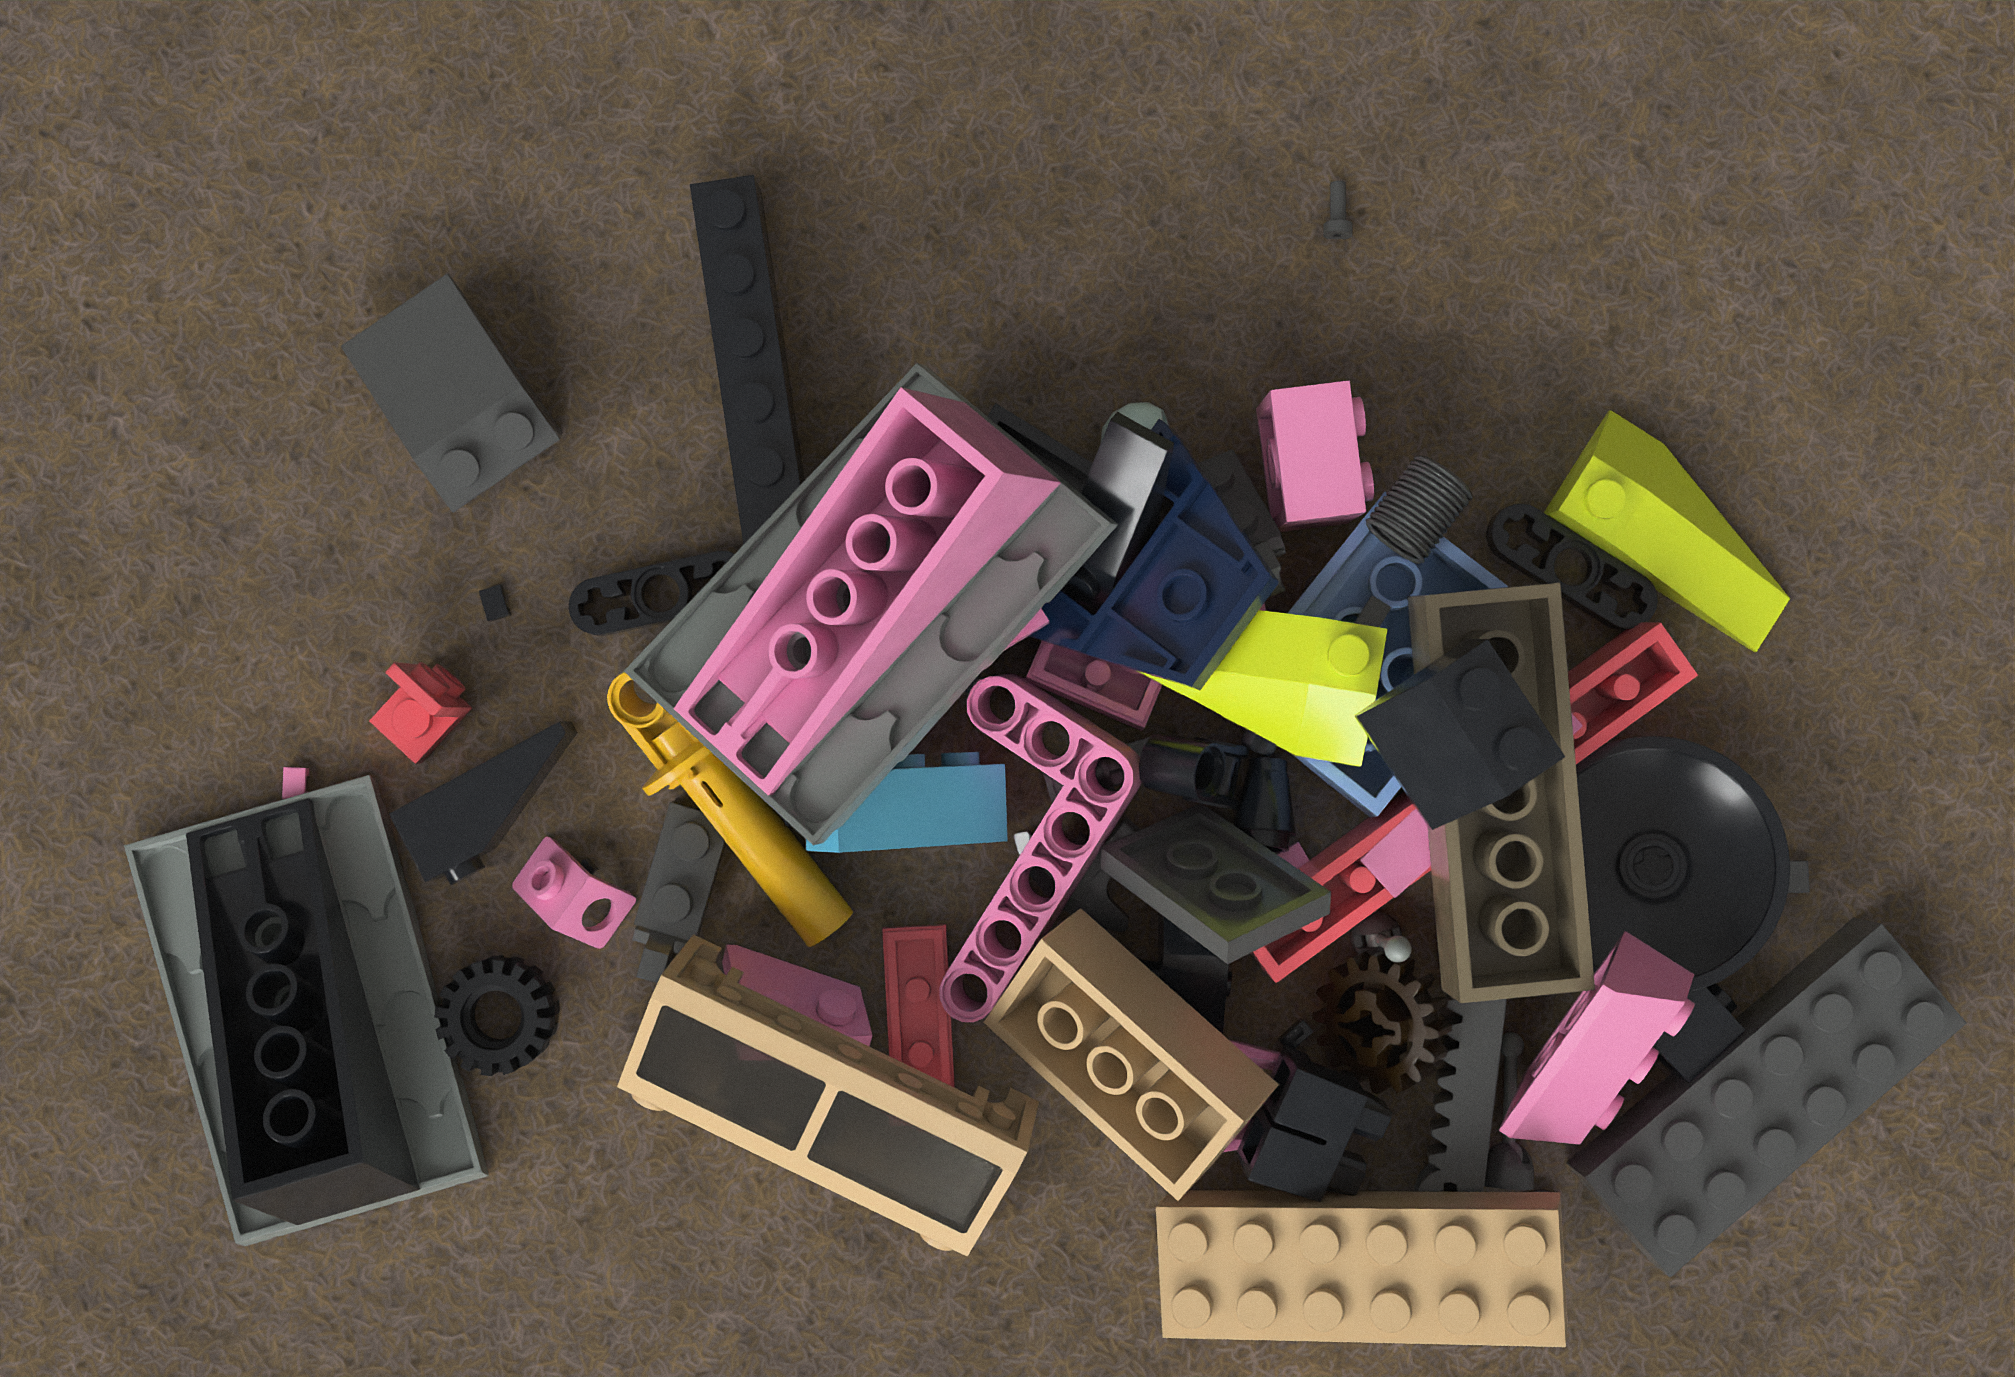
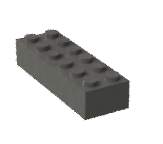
[1567,917,1967,1277]

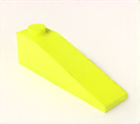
[1544,410,1790,652]
[1137,610,1388,767]

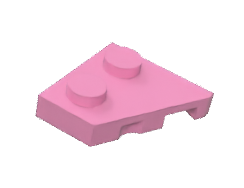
[722,945,873,1056]

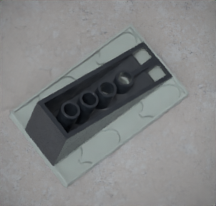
[124,775,489,1246]

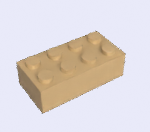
[983,908,1279,1201]

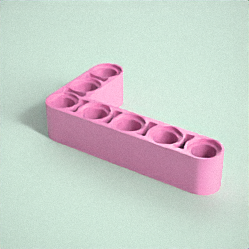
[939,674,1142,1022]

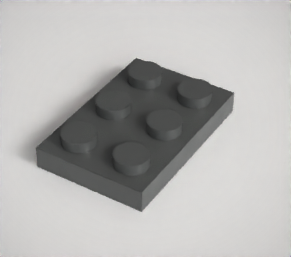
[1101,803,1331,964]

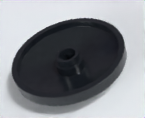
[1576,736,1790,992]

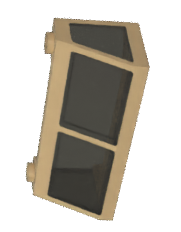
[617,934,1039,1256]

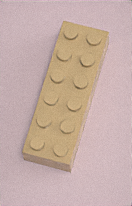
[1156,1190,1568,1347]

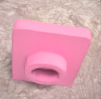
[512,837,636,949]

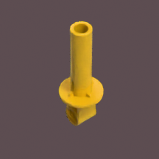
[607,671,853,947]

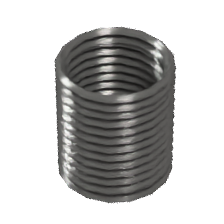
[1366,455,1473,564]

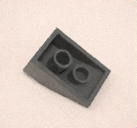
[341,273,563,513]

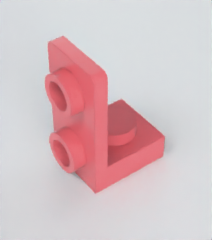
[369,662,472,764]

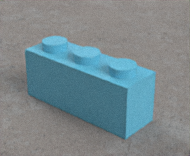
[806,752,1008,853]

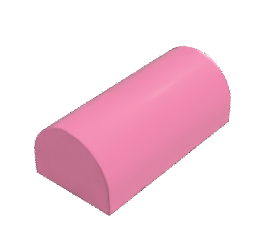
[1025,641,1162,731]

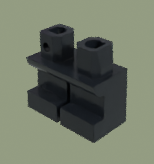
[1236,1045,1392,1202]

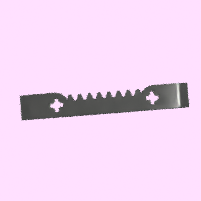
[1414,994,1507,1192]

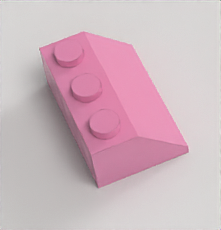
[1499,931,1695,1145]

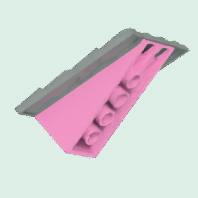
[624,363,1118,845]

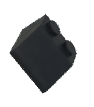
[1354,639,1565,830]

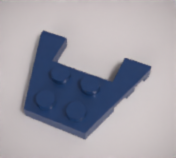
[1028,419,1279,690]

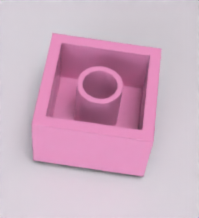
[1256,380,1374,532]

